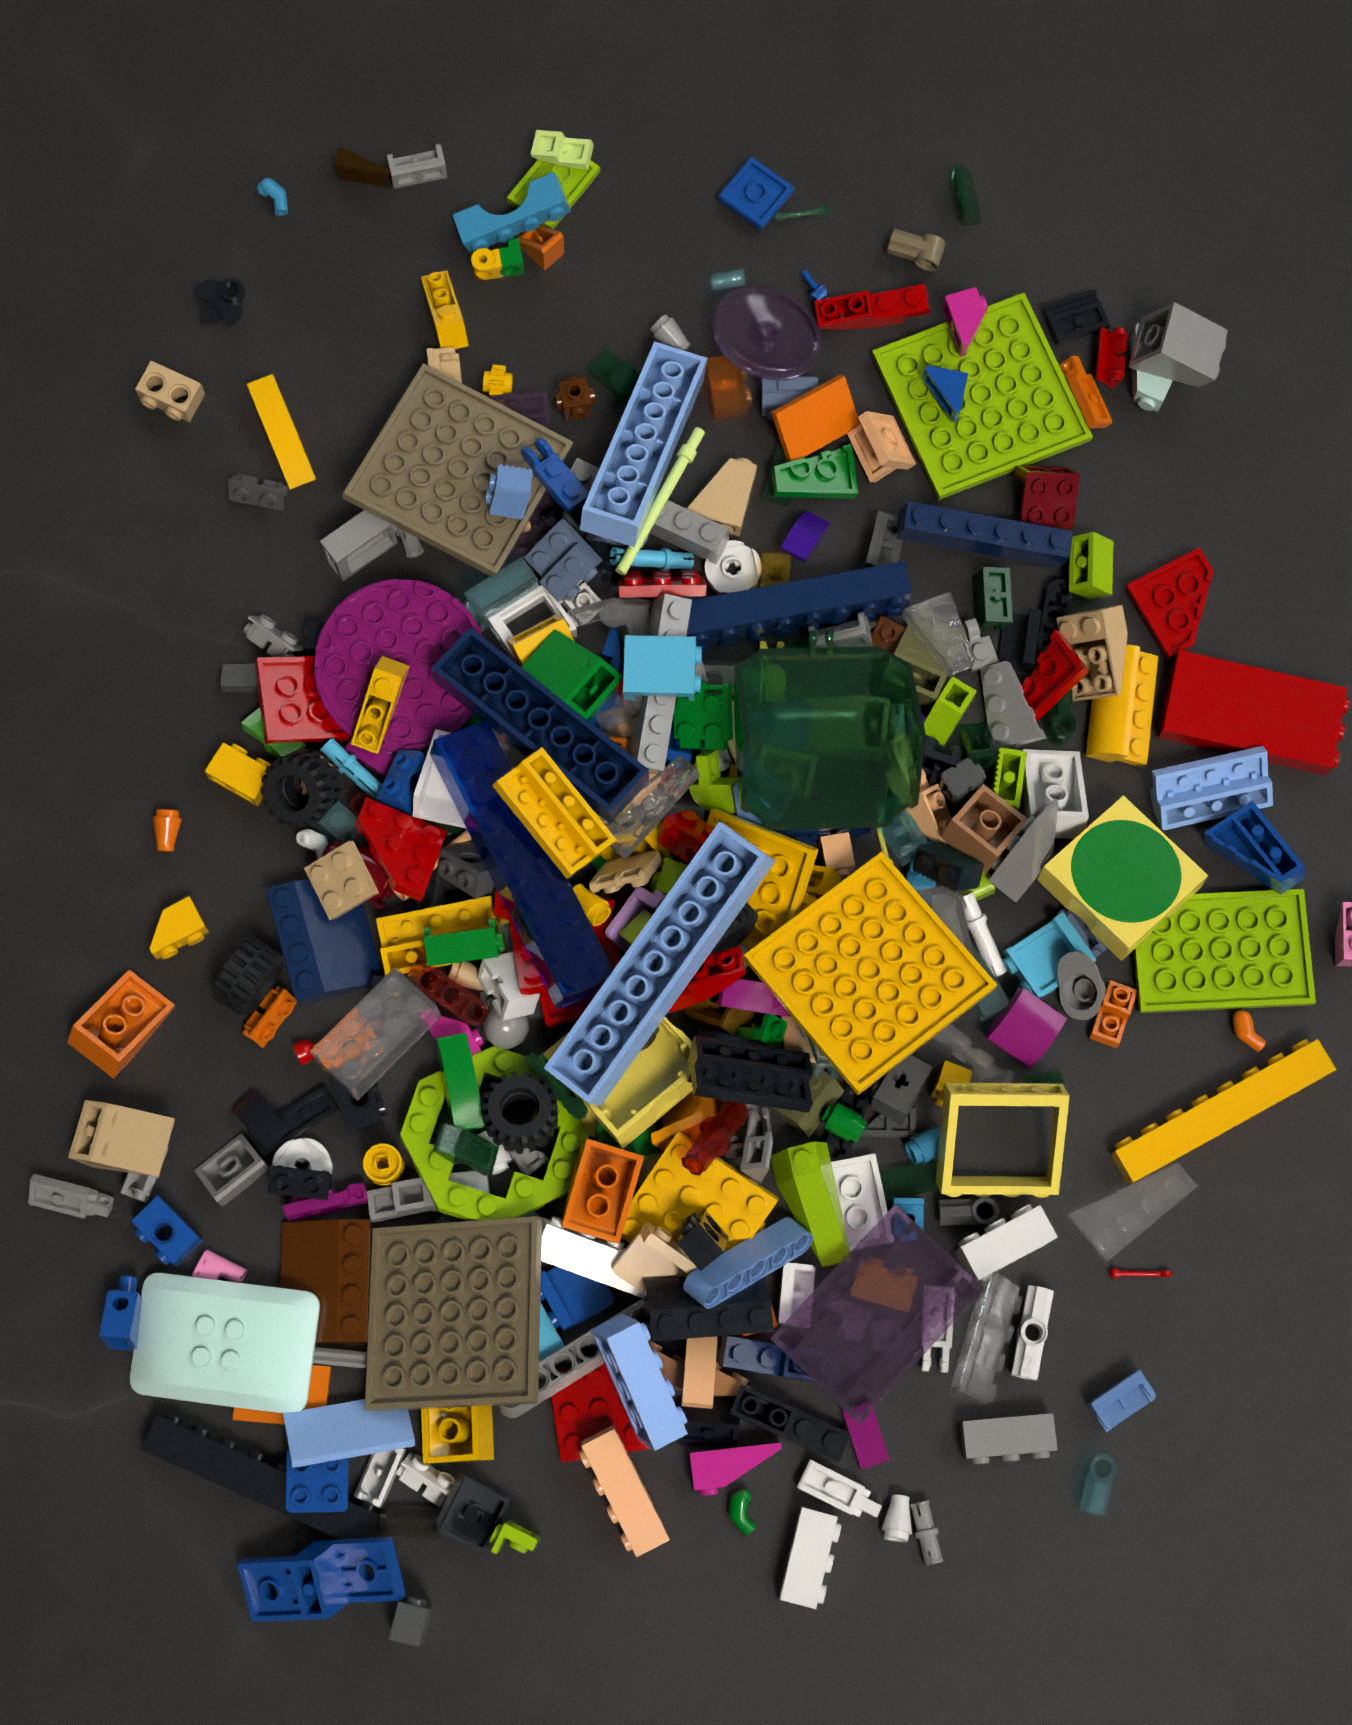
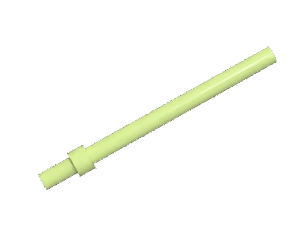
[615,427,705,576]

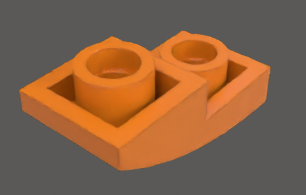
[1089,980,1138,1049]

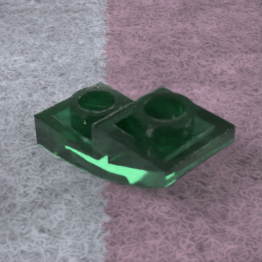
[433,1123,499,1176]

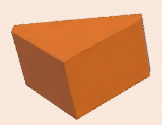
[519,225,564,271]

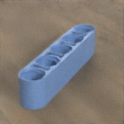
[683,1217,813,1309]

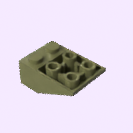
[880,612,967,709]
[768,1045,844,1138]

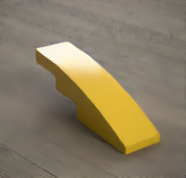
[246,374,316,490]

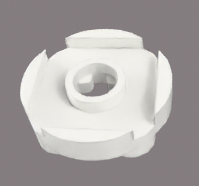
[705,540,761,595]
[272,1138,333,1199]

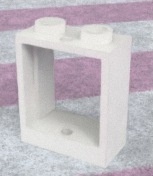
[488,585,578,664]

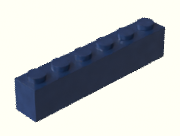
[896,501,1073,568]

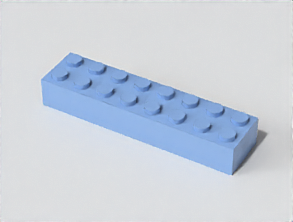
[580,341,708,547]

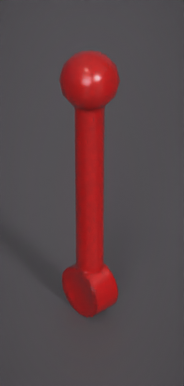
[1109,1267,1172,1279]

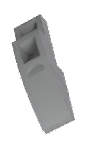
[367,1170,490,1222]

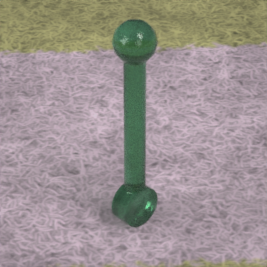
[774,204,831,223]

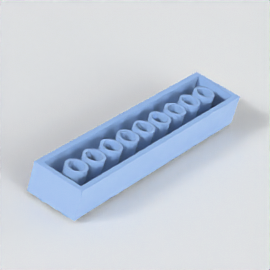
[544,821,776,1106]

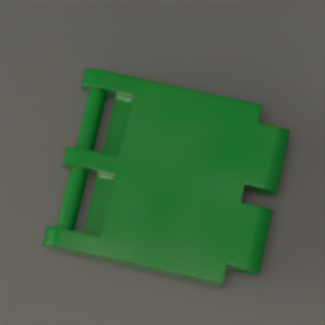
[674,681,733,751]

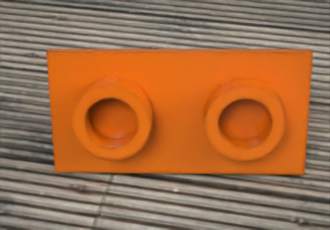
[242,985,297,1048]

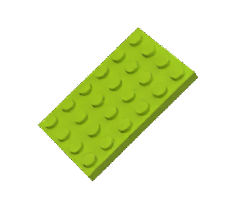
[1133,889,1316,1013]

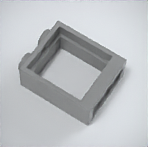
[320,510,397,582]

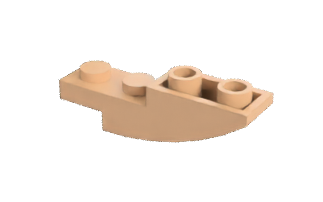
[883,733,952,844]

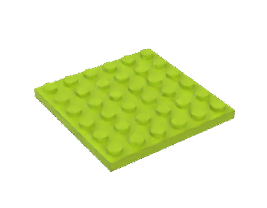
[872,293,1093,500]

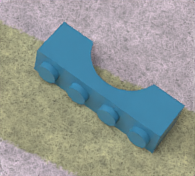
[453,172,571,254]

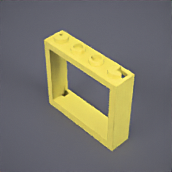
[935,1082,1070,1198]

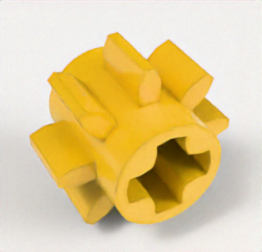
[483,364,513,401]

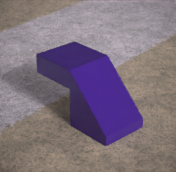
[780,510,831,564]

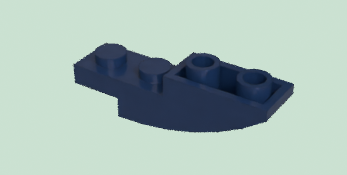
[718,1336,842,1385]

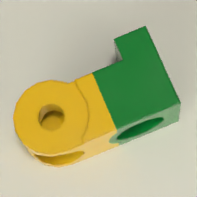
[471,238,525,280]

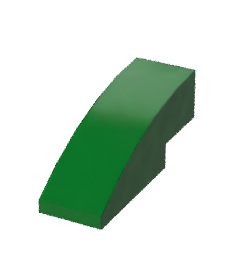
[436,1033,484,1134]

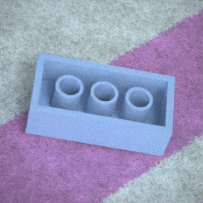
[591,1314,688,1451]

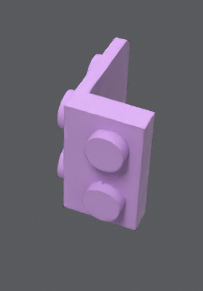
[605,887,666,953]

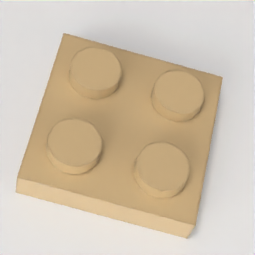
[304,841,379,920]

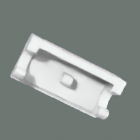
[777,1262,815,1328]
[354,1448,407,1508]

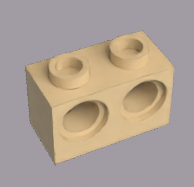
[135,361,205,423]

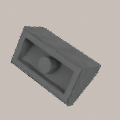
[220,663,258,693]

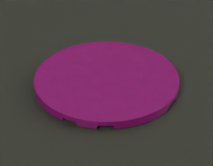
[314,579,483,752]

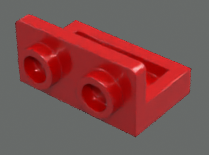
[657,809,715,864]

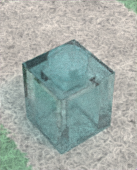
[318,801,359,843]

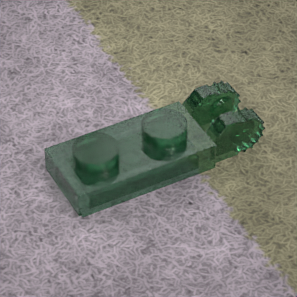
[525,1052,588,1121]

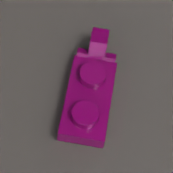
[283,1183,368,1222]

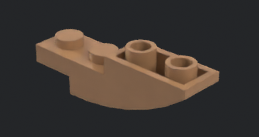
[648,1342,752,1397]

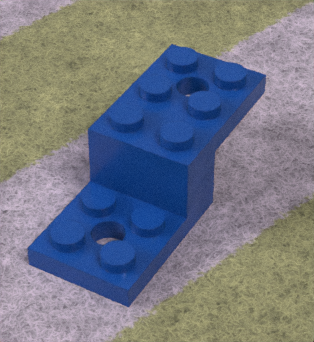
[237,1537,406,1622]

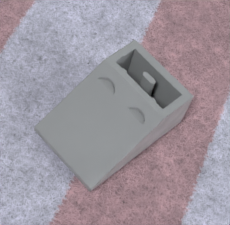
[988,798,1058,902]

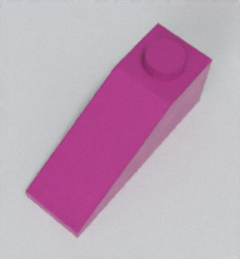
[689,1443,782,1496]

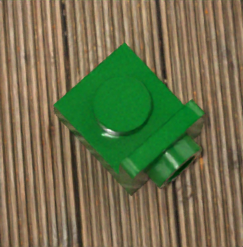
[736,1013,787,1049]

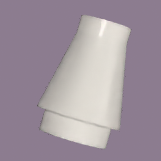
[882,1495,912,1542]

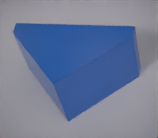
[922,365,968,423]

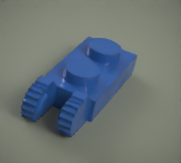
[521,437,589,512]

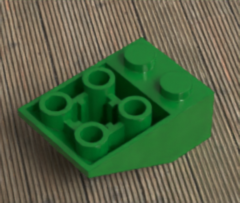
[521,629,623,722]

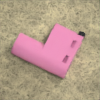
[191,1249,247,1283]

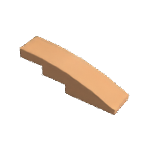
[682,1336,718,1409]

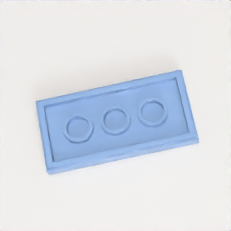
[283,1399,415,1468]

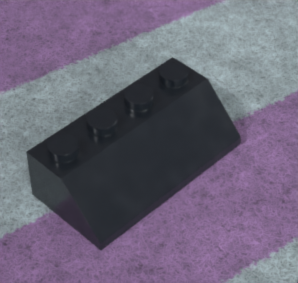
[643,1277,774,1342]

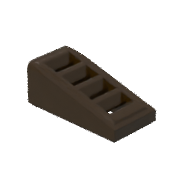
[335,147,392,188]

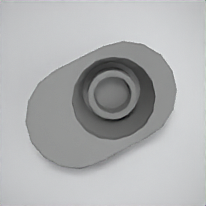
[1057,951,1106,1021]

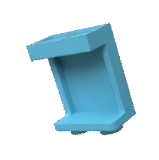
[623,635,702,701]
[1002,912,1096,999]

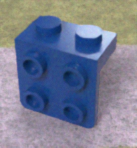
[540,1267,614,1332]
[286,1450,352,1513]

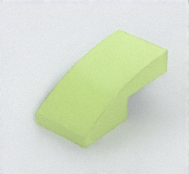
[531,130,594,170]

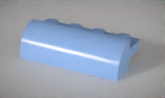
[1150,746,1273,831]

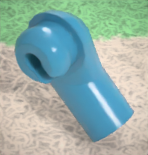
[257,178,288,216]

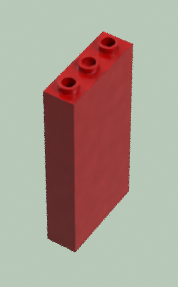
[1158,650,1350,776]

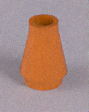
[153,809,182,852]

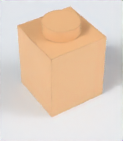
[818,832,855,878]

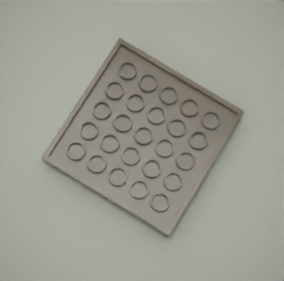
[342,363,573,579]
[365,1216,542,1411]

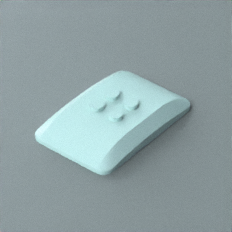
[130,1273,320,1413]

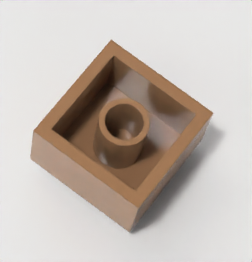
[940,784,1028,873]

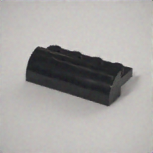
[687,1035,813,1113]

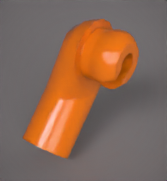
[1233,1010,1266,1052]

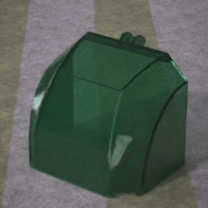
[734,630,926,830]

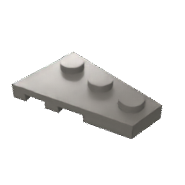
[980,661,1046,752]

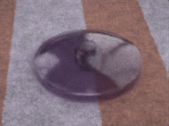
[712,286,822,381]

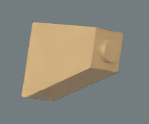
[687,458,757,536]

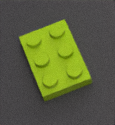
[507,160,600,229]

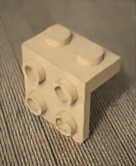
[613,1222,697,1294]

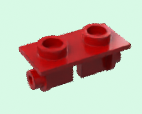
[1096,327,1128,389]

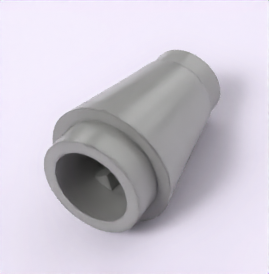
[650,314,691,351]

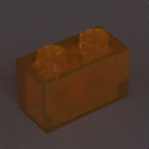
[705,354,752,421]

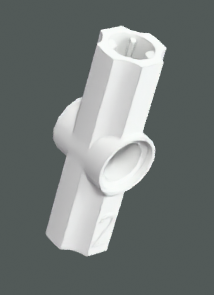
[1010,1285,1054,1381]

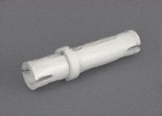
[955,891,1007,978]

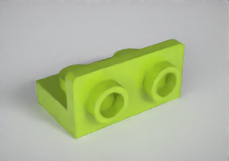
[489,1520,541,1555]

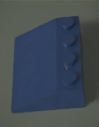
[266,879,383,1007]

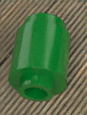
[821,1102,868,1143]

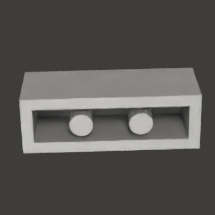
[959,1413,1058,1465]

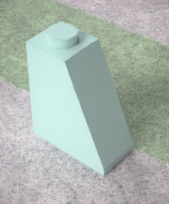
[1131,323,1173,412]

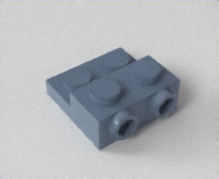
[524,518,603,603]

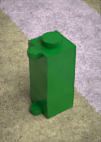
[423,918,506,967]

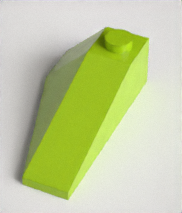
[771,1141,852,1267]

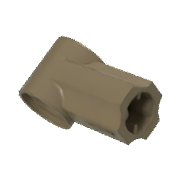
[887,228,946,271]

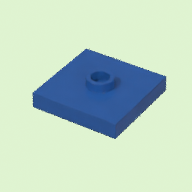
[718,157,795,232]

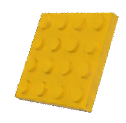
[707,808,819,948]
[621,1131,779,1277]

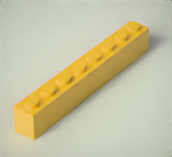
[1110,1039,1337,1186]

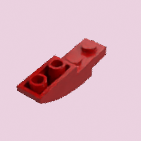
[815,284,930,330]
[668,946,746,1013]

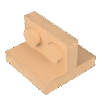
[847,411,916,483]

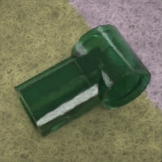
[1046,689,1077,746]

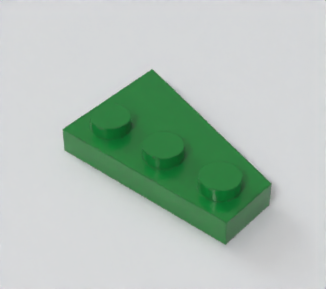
[771,443,858,499]

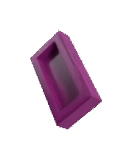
[842,1401,890,1470]

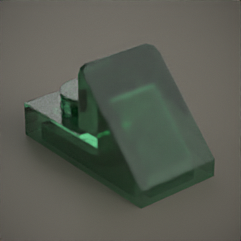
[588,349,639,406]

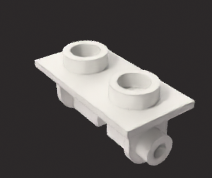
[396,1452,455,1508]

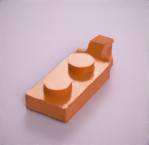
[1060,356,1113,429]

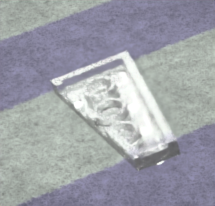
[600,756,700,860]

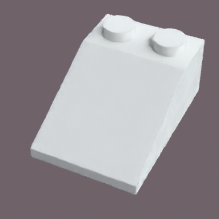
[1022,749,1089,839]

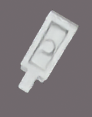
[797,1460,882,1517]

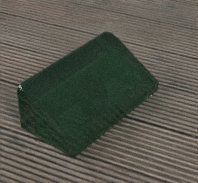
[952,163,982,226]

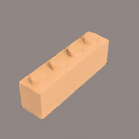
[578,1425,670,1557]

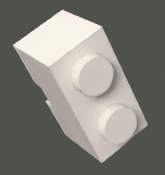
[477,952,540,1021]

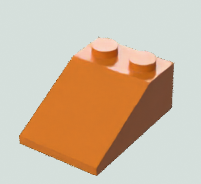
[67,970,175,1079]
[561,1139,644,1244]

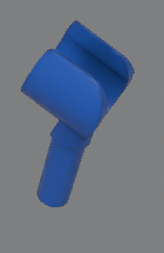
[801,270,827,305]

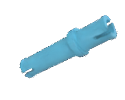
[610,547,694,571]
[320,738,382,803]

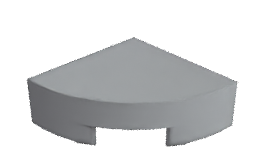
[509,1148,550,1176]

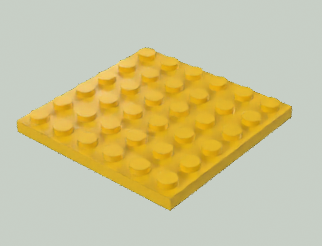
[743,852,997,1095]

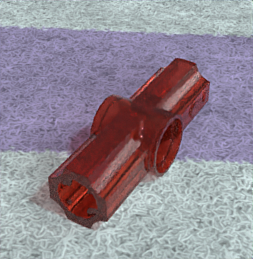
[681,1101,749,1176]

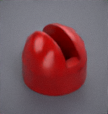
[292,1040,316,1066]

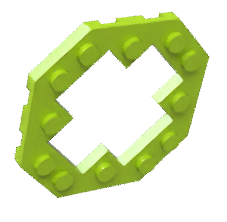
[400,1046,589,1221]

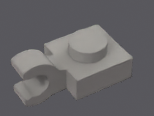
[961,618,999,673]

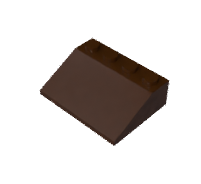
[280,1219,373,1344]

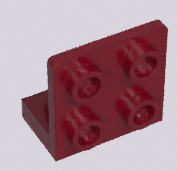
[1014,465,1080,529]

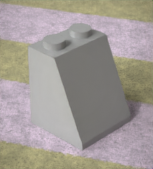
[1129,302,1228,387]

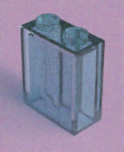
[463,557,538,632]

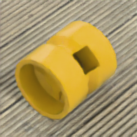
[363,1144,405,1187]

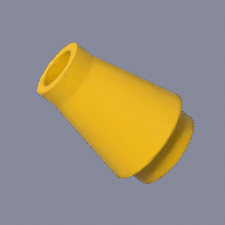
[569,884,611,926]

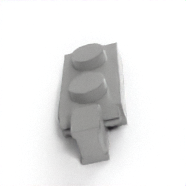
[28,1174,114,1219]

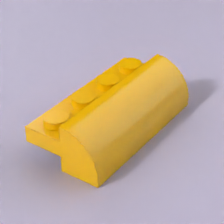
[1086,644,1158,767]
[492,747,617,879]
[376,895,503,977]

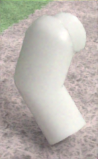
[296,829,328,859]

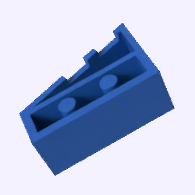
[1204,800,1306,895]

